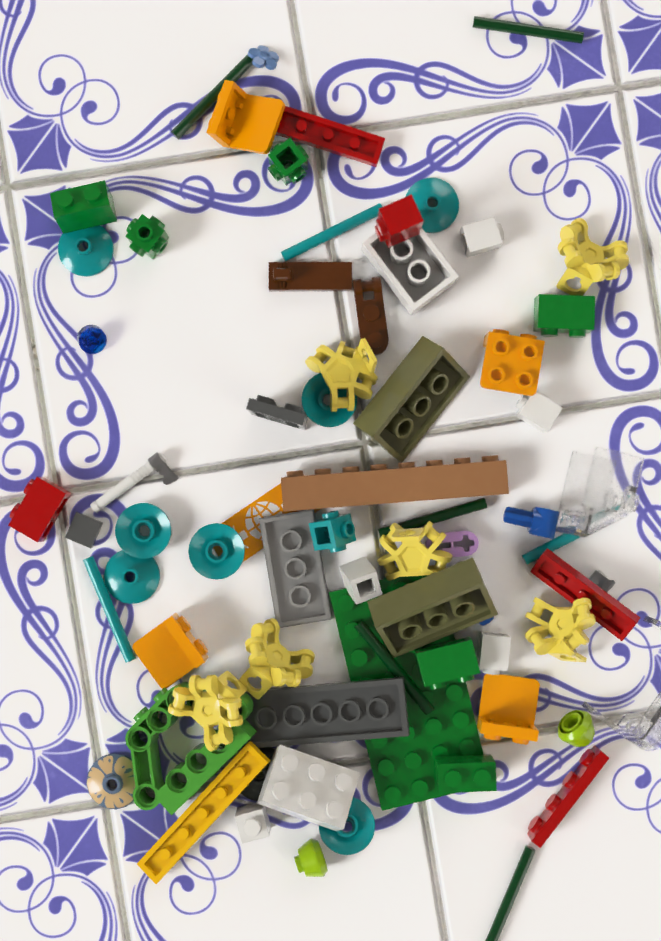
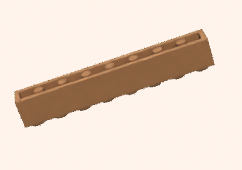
[281,455,509,512]

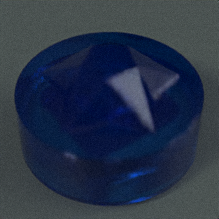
[77,324,107,354]

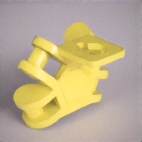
[556,218,629,296]
[305,338,378,412]
[377,521,453,581]
[525,597,596,662]
[239,618,315,700]
[167,671,247,752]

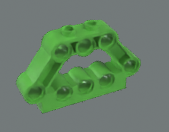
[125,681,257,816]

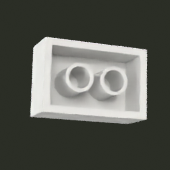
[361,228,459,316]
[257,745,360,831]

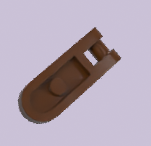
[352,276,389,356]

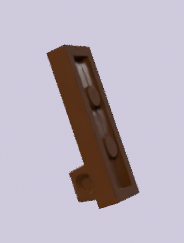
[269,262,352,292]

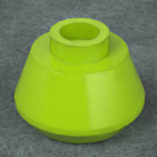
[558,710,595,747]
[294,838,328,877]

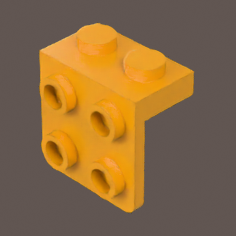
[206,80,285,154]
[480,329,545,396]
[132,613,209,689]
[477,674,540,745]

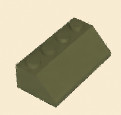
[353,336,470,463]
[367,557,498,658]

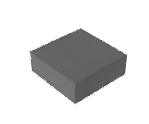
[65,512,103,549]

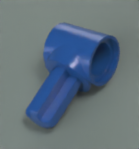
[503,506,560,539]

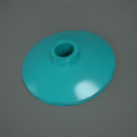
[405,178,459,233]
[58,225,114,277]
[301,373,357,427]
[115,503,172,559]
[188,523,245,580]
[104,550,160,604]
[319,797,375,855]

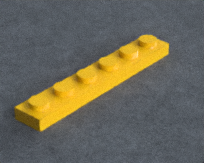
[137,741,271,884]

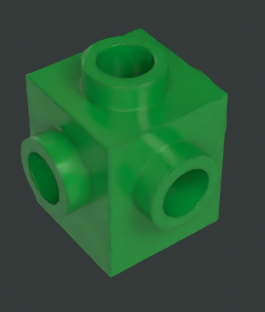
[268,138,309,186]
[125,214,169,259]

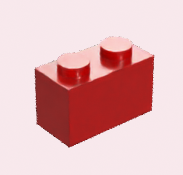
[374,194,424,248]
[8,476,72,542]

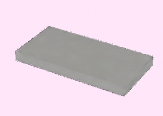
[259,509,332,628]

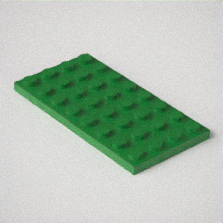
[329,575,484,811]

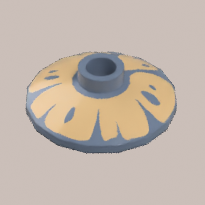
[86,753,135,810]

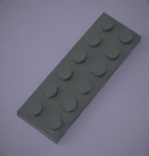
[239,677,410,749]

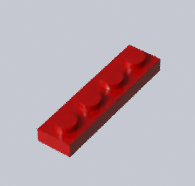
[276,106,385,167]
[530,548,641,641]
[527,745,609,848]

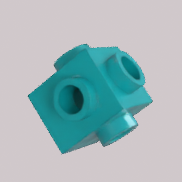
[309,510,356,553]

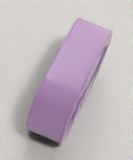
[425,530,479,557]

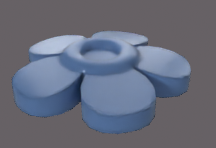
[248,45,279,70]

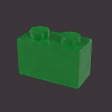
[50,180,117,234]
[533,294,595,338]
[414,636,480,689]
[435,754,497,793]

